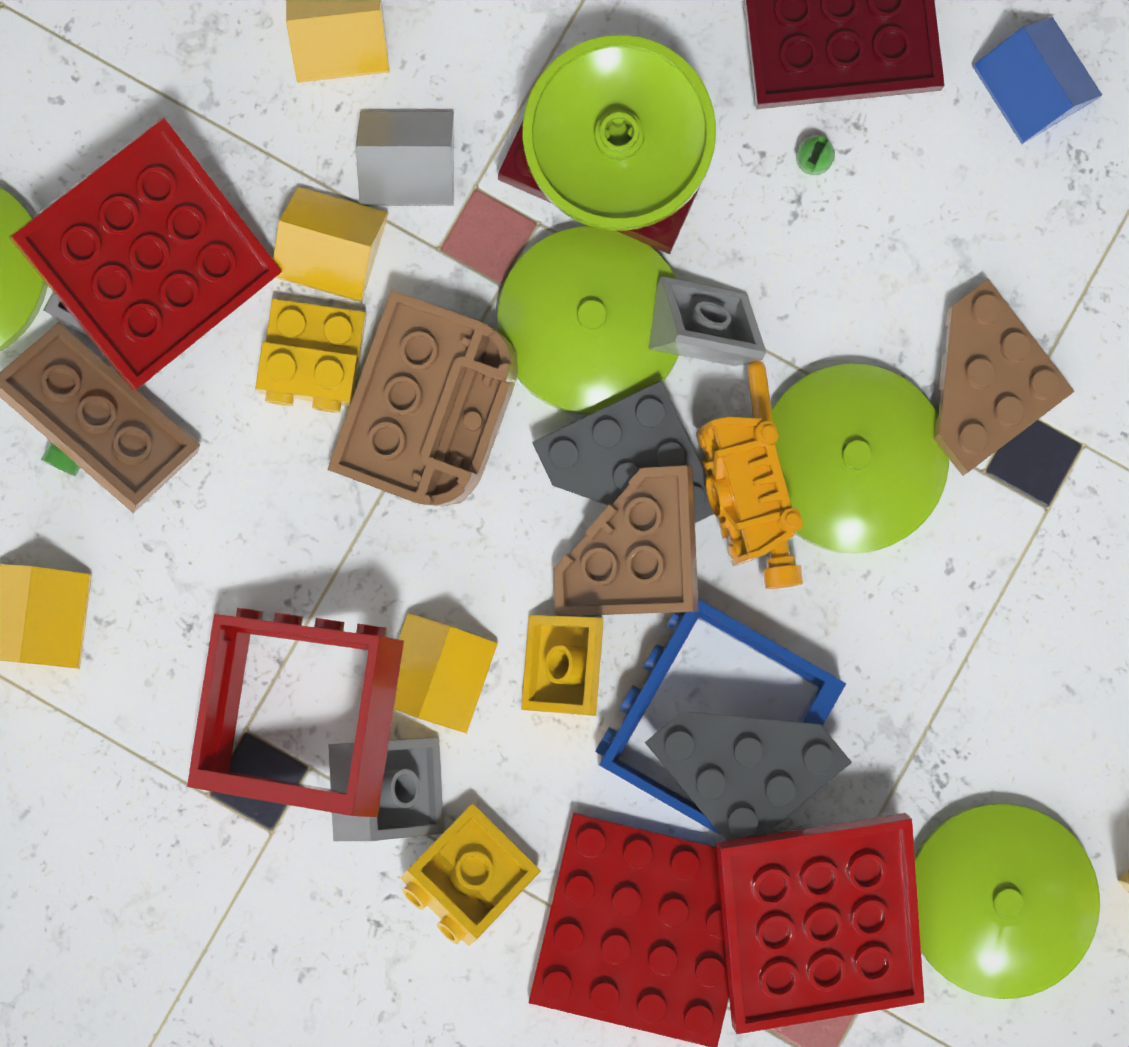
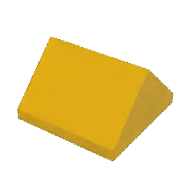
[286,0,390,83]
[273,187,389,303]
[0,564,92,669]
[394,613,498,734]
[521,615,604,716]

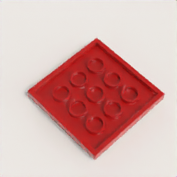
[9,118,282,391]
[528,812,729,1047]
[716,813,924,1034]

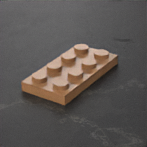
[0,322,200,513]

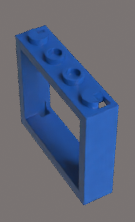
[595,599,847,835]

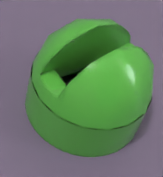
[796,135,835,175]
[41,442,80,477]

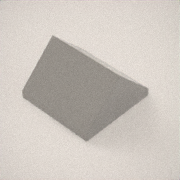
[356,112,454,206]
[649,276,766,366]

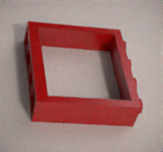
[187,608,404,817]

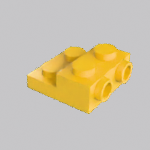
[255,299,367,413]
[400,803,541,946]

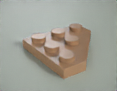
[934,279,1075,476]
[553,465,699,616]

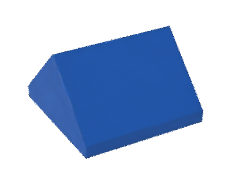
[973,17,1102,145]

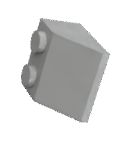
[328,737,444,841]

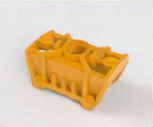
[696,417,803,566]

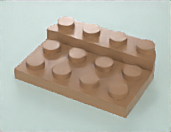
[327,290,518,506]

